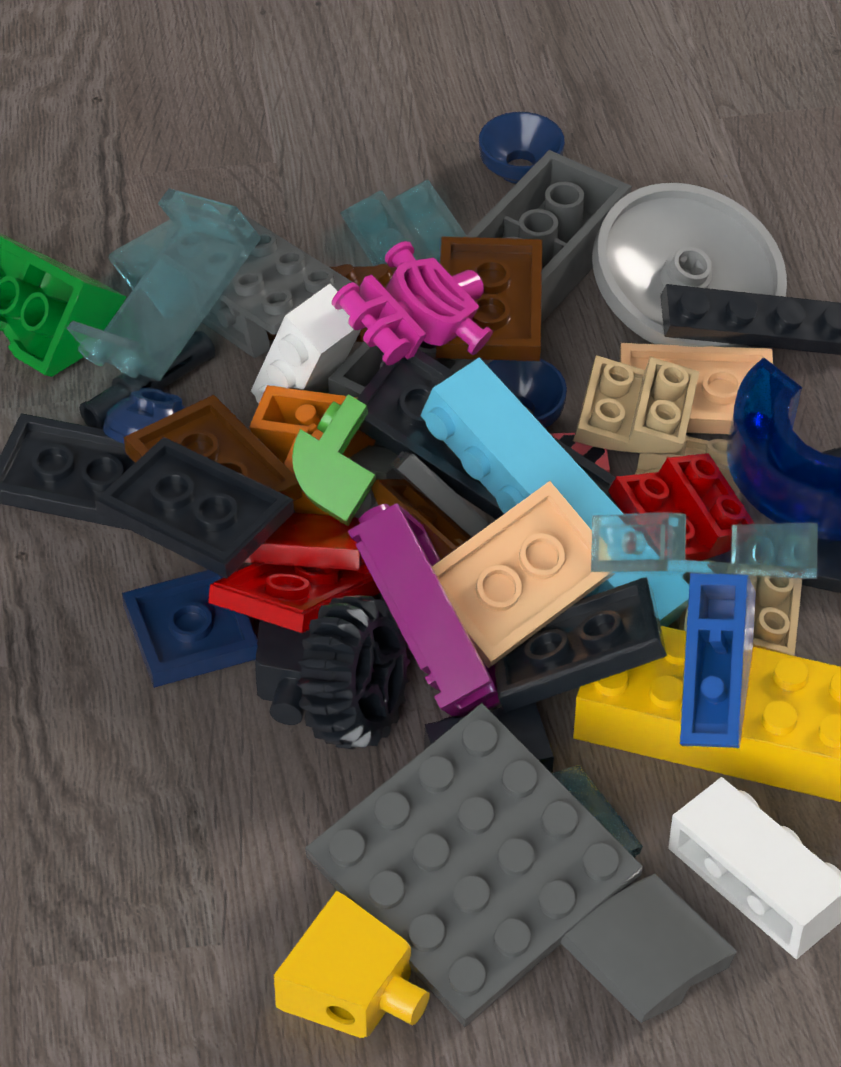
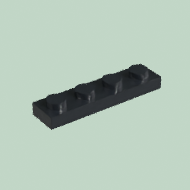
[660,284,841,355]

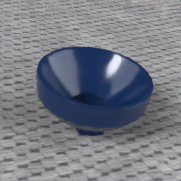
[479,112,565,184]
[486,359,567,428]
[103,388,186,444]

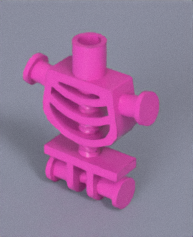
[331,241,493,365]

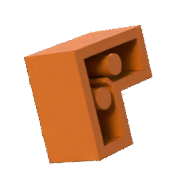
[249,385,375,515]

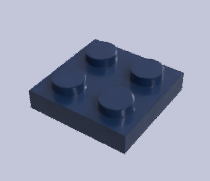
[122,570,258,688]

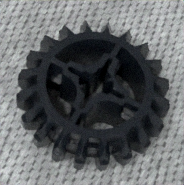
[297,595,411,750]

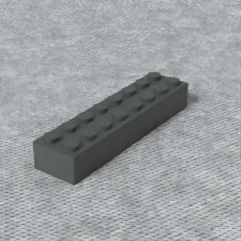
[328,150,632,448]

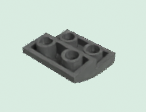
[560,874,737,1023]

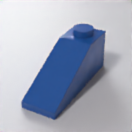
[680,573,756,748]

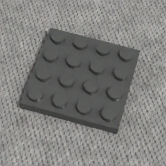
[305,703,643,1027]

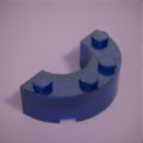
[726,358,841,541]

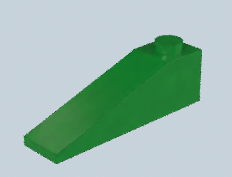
[0,234,127,377]

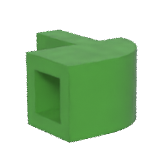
[292,394,376,526]

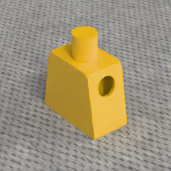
[274,891,430,1038]

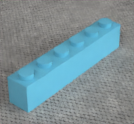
[420,357,689,627]

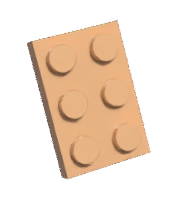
[620,343,776,436]
[432,481,621,668]

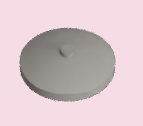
[592,183,787,348]

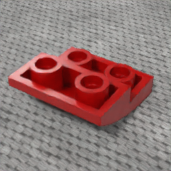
[608,453,760,568]

